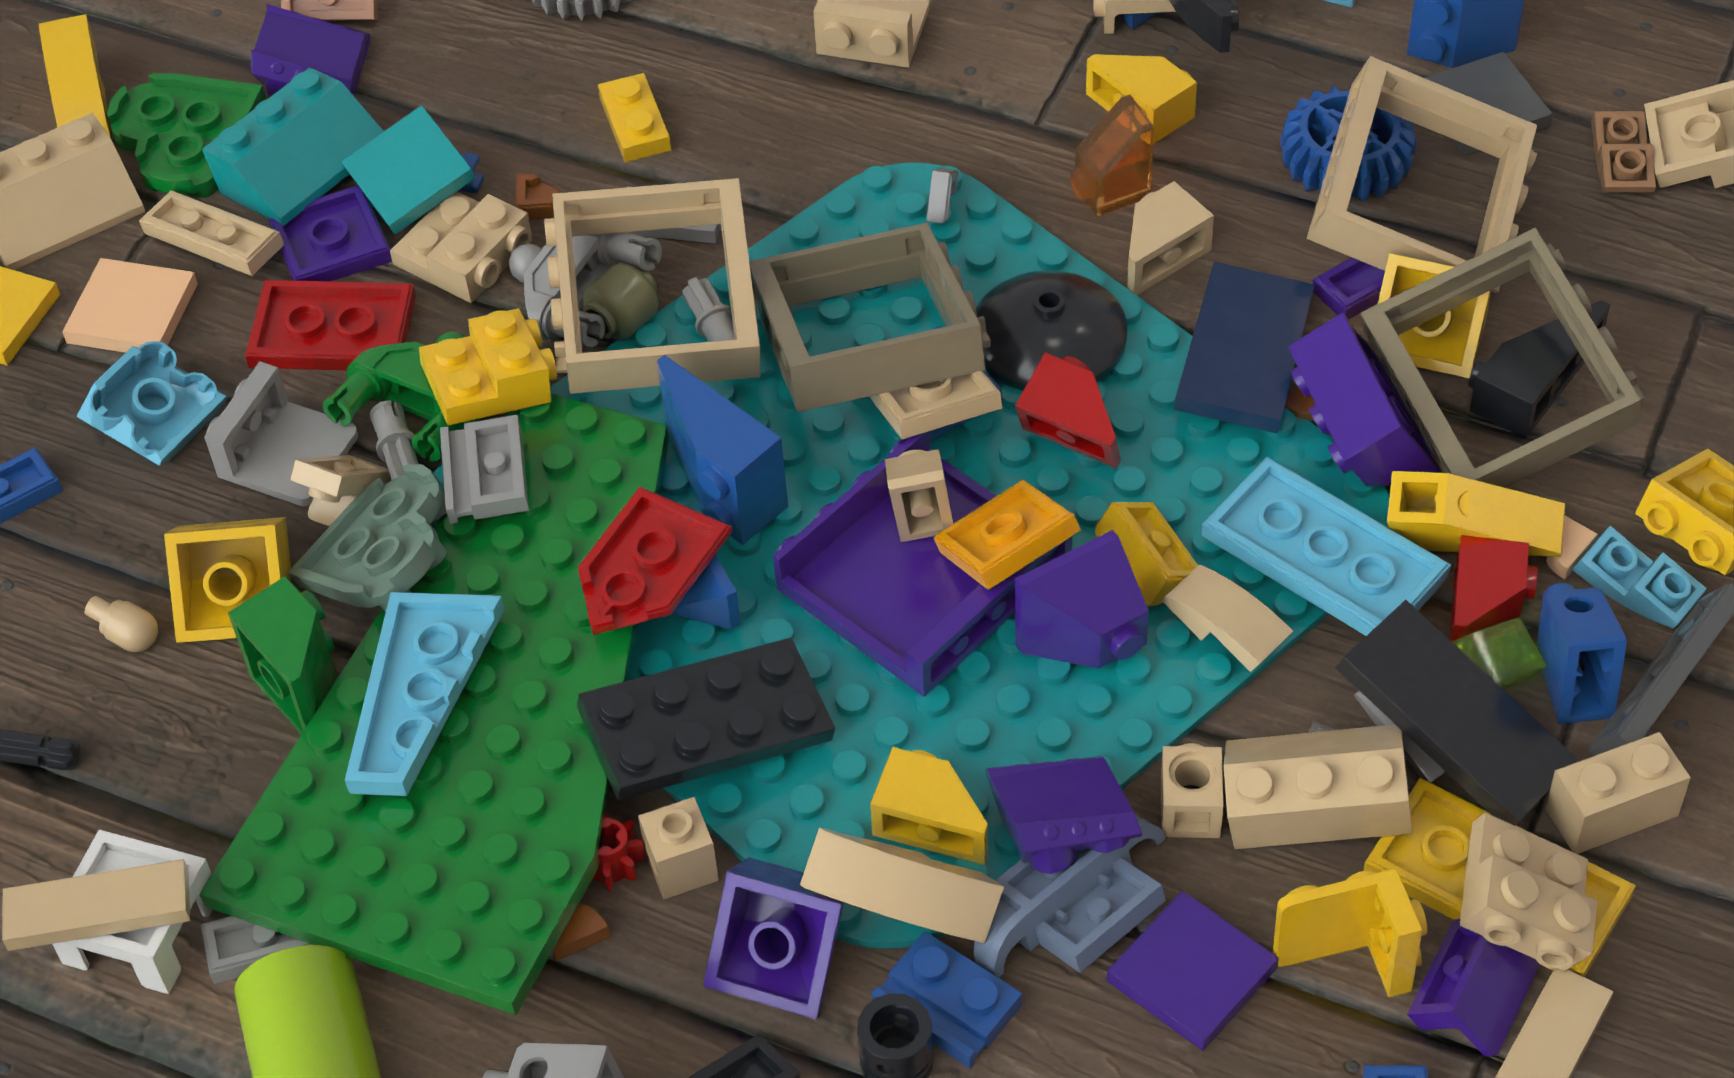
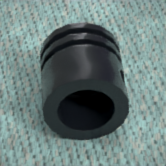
[857,994,933,1078]

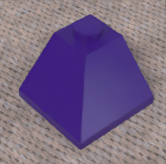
[1015,530,1149,668]
[703,857,844,1019]

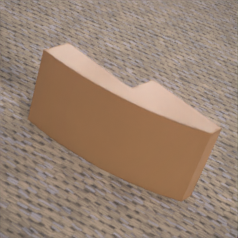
[1591,111,1656,192]

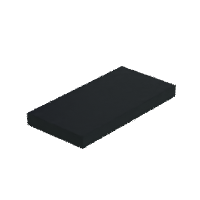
[1335,600,1578,826]

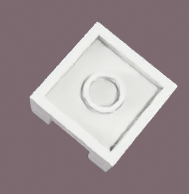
[52,830,213,994]

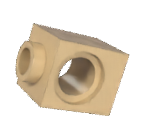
[1161,743,1223,838]
[638,797,719,900]

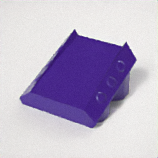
[251,3,370,97]
[985,755,1143,874]

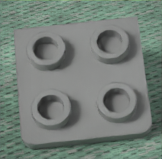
[204,362,358,506]

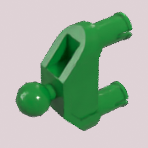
[322,331,481,462]

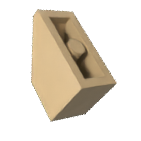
[1127,181,1214,295]
[885,449,953,542]

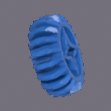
[1280,85,1417,203]

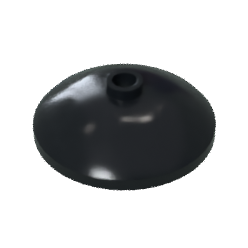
[976,270,1127,391]

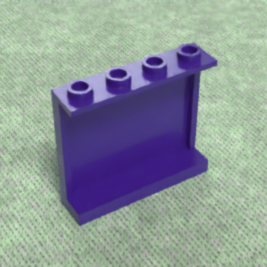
[773,431,1073,697]

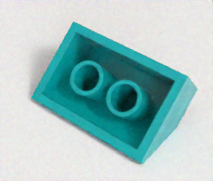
[202,67,384,226]

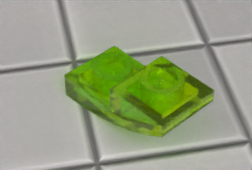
[1452,618,1547,687]

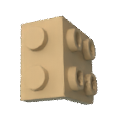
[813,0,930,68]

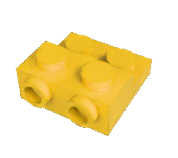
[419,308,557,425]
[1635,449,1734,576]

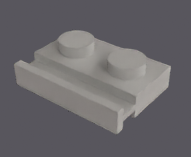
[440,415,529,524]

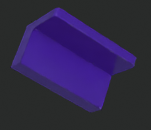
[1407,919,1540,1056]

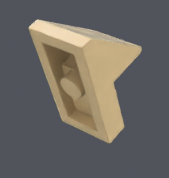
[290,455,391,526]

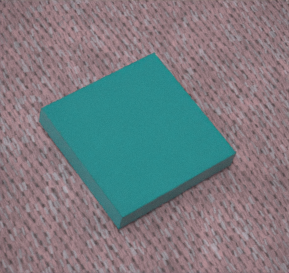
[341,105,476,234]

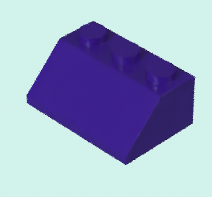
[1288,312,1442,486]

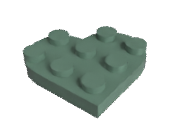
[288,464,447,611]

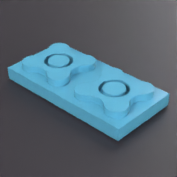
[1201,457,1451,636]

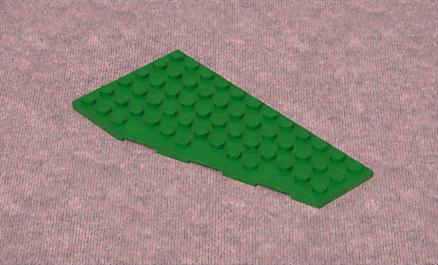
[199,393,669,1016]

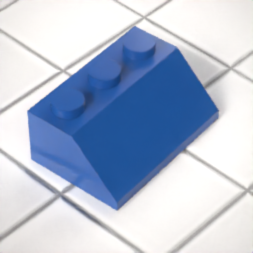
[1407,0,1525,68]

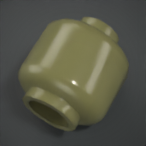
[582,263,659,340]

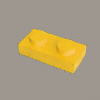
[598,73,671,163]

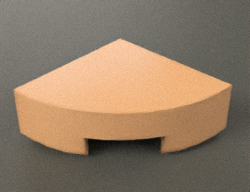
[1546,516,1598,580]

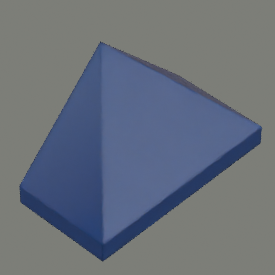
[672,555,741,629]

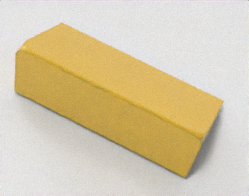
[1095,502,1198,607]

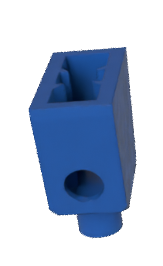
[1537,583,1627,724]

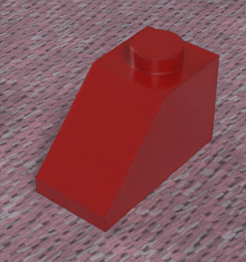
[1015,352,1121,469]
[1449,535,1538,655]

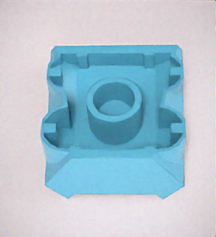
[77,341,229,466]

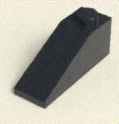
[1468,300,1610,439]

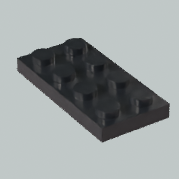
[577,638,836,800]

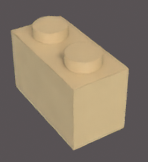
[1545,732,1691,854]

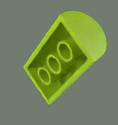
[234,945,381,1078]

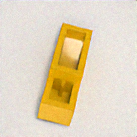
[39,14,113,142]

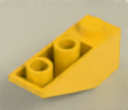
[1387,471,1565,557]

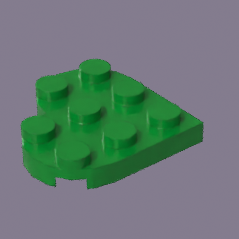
[107,73,266,198]

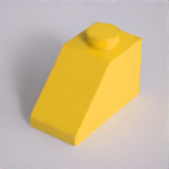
[1086,54,1197,145]
[870,747,988,865]

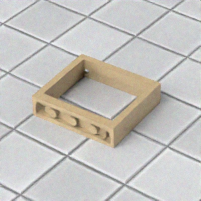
[1306,56,1538,293]
[544,178,760,394]

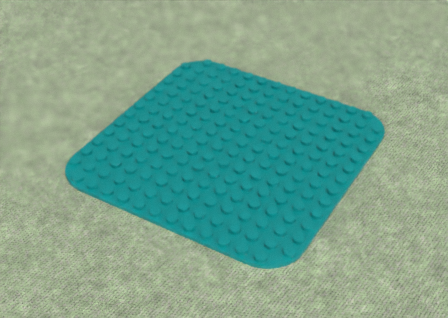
[431,163,1390,949]

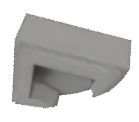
[927,168,959,223]

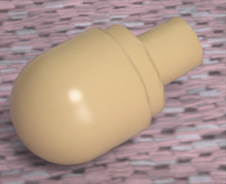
[84,596,159,652]

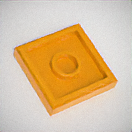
[933,480,1081,590]

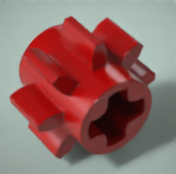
[590,814,646,891]

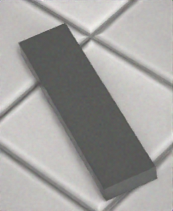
[1588,583,1734,757]

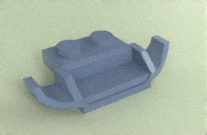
[974,815,1166,978]

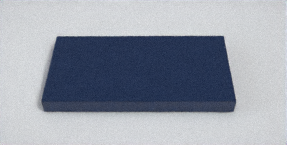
[1173,262,1315,434]

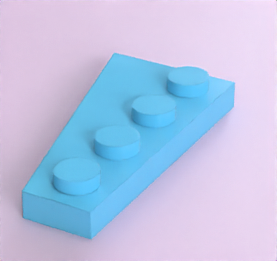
[345,592,505,796]

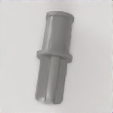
[682,277,735,342]
[370,400,419,480]

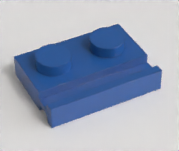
[872,931,1022,1069]

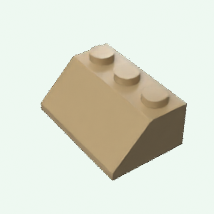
[0,113,145,270]
[1224,724,1413,849]

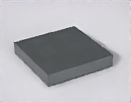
[1425,52,1553,155]

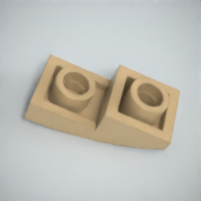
[1162,565,1293,672]

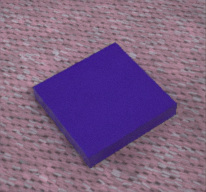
[268,185,392,282]
[1107,890,1279,1051]

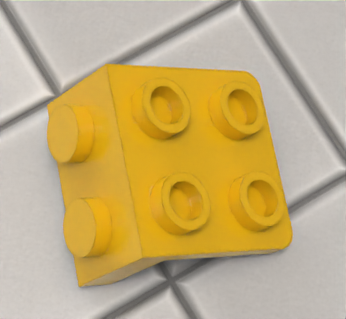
[1273,868,1427,997]

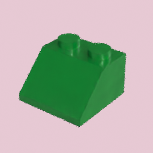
[228,576,337,734]

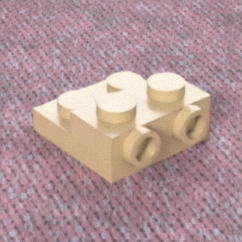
[1644,80,1734,188]
[390,192,533,303]
[1460,813,1597,972]

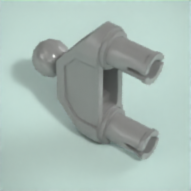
[509,232,662,347]

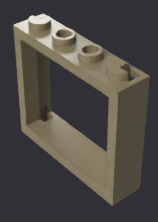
[749,223,991,412]
[1360,227,1645,488]

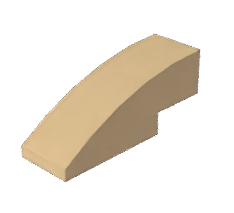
[800,827,1004,943]

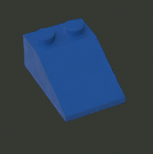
[657,355,788,545]

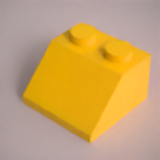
[164,517,291,643]

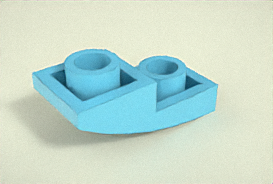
[1572,526,1707,629]

